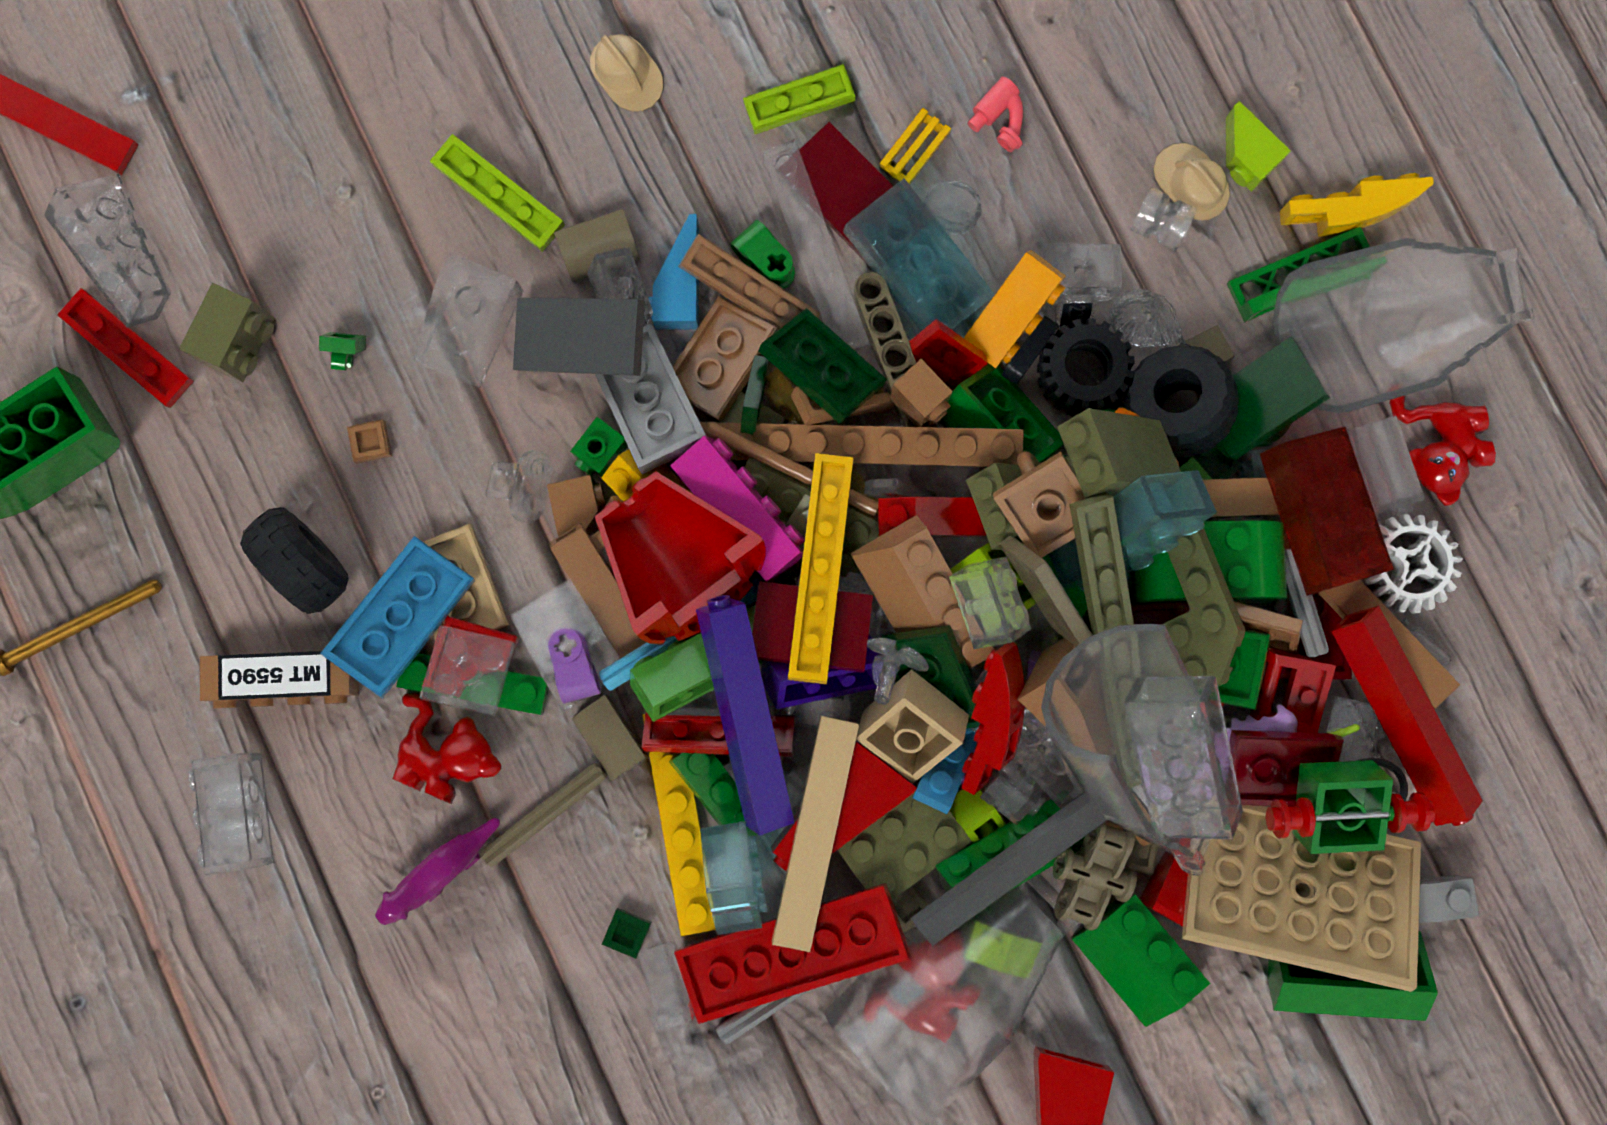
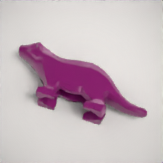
[375,818,500,925]

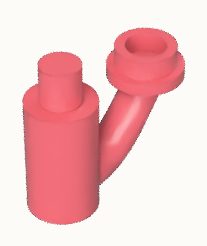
[967,76,1023,152]

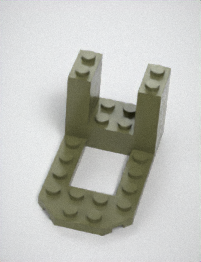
[966,408,1246,712]

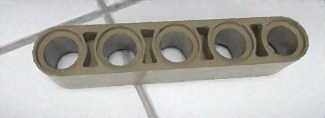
[853,272,939,427]

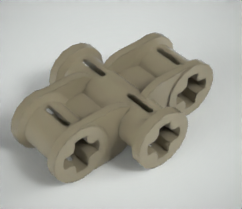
[1053,822,1137,931]

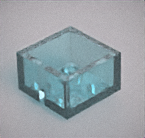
[700,821,768,935]

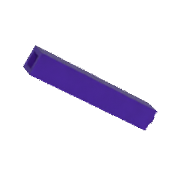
[696,595,795,836]

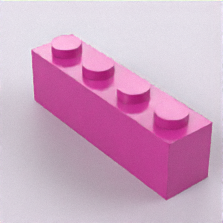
[670,436,805,582]

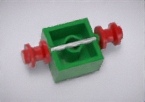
[1265,760,1435,854]

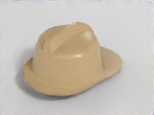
[590,34,663,112]
[1153,143,1230,221]

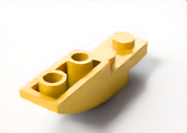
[1280,173,1434,237]

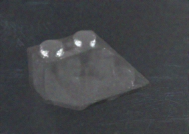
[510,579,620,710]

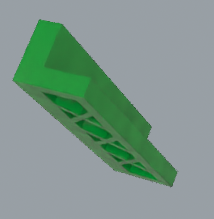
[1227,227,1387,323]

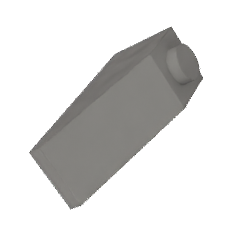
[1419,875,1479,923]

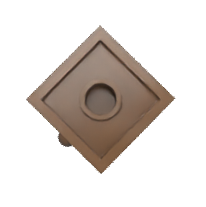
[993,452,1085,558]

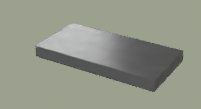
[513,297,645,376]

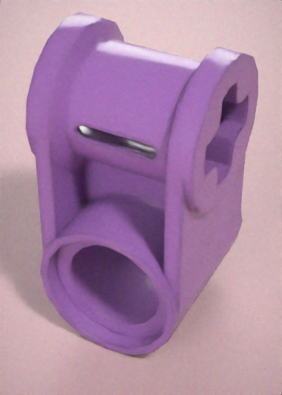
[548,628,601,704]

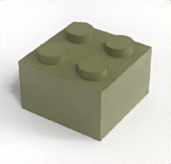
[179,282,275,382]

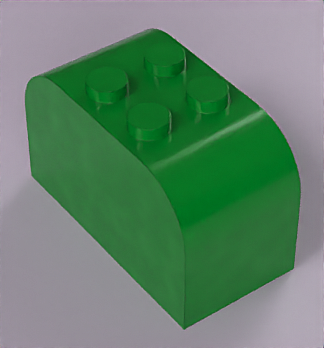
[0,366,120,519]
[1124,521,1287,604]

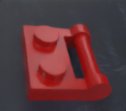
[1250,648,1336,733]

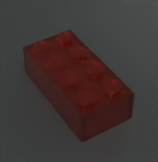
[1259,426,1394,596]

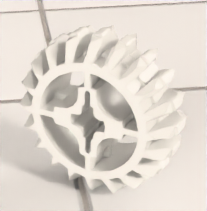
[1358,514,1463,614]

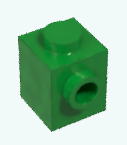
[570,417,628,477]

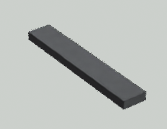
[911,782,1120,946]

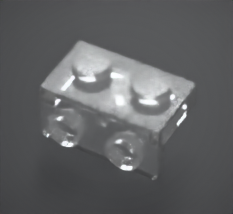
[1326,696,1386,762]

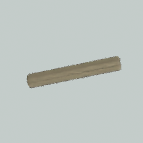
[480,763,607,867]

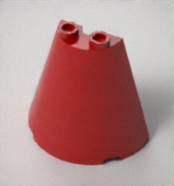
[594,471,766,644]

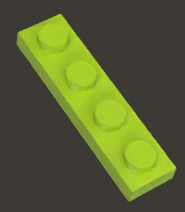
[430,134,565,252]

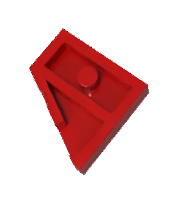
[909,319,988,391]

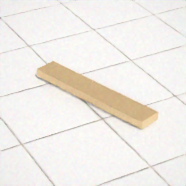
[772,715,859,952]

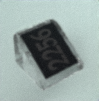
[1055,294,1097,330]

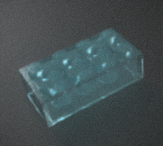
[843,178,995,331]
[1049,470,1217,591]

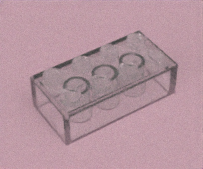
[1124,676,1243,840]

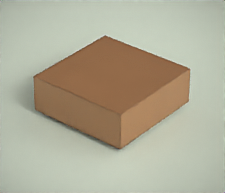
[347,419,392,464]

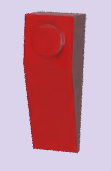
[878,497,987,538]

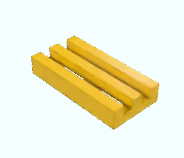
[879,108,951,188]

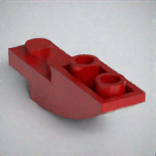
[961,641,1025,795]

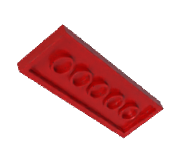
[674,883,911,1024]

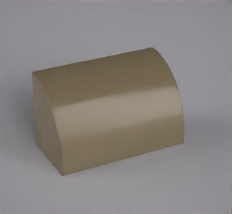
[554,209,640,282]
[572,695,649,781]

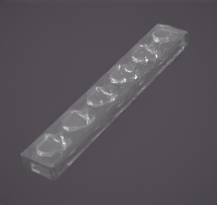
[761,139,871,351]

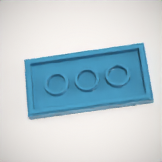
[320,536,475,699]

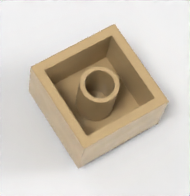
[856,669,969,783]

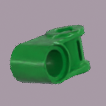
[729,219,795,289]

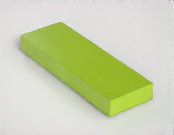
[743,64,856,135]

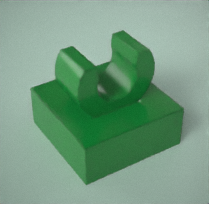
[319,332,366,371]

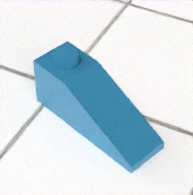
[646,214,699,330]

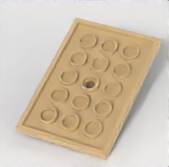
[1182,791,1421,992]

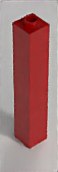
[1331,605,1483,826]

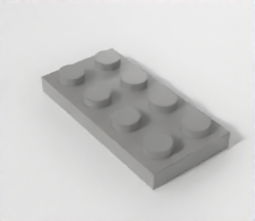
[595,323,706,475]

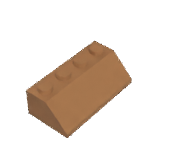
[850,515,994,669]

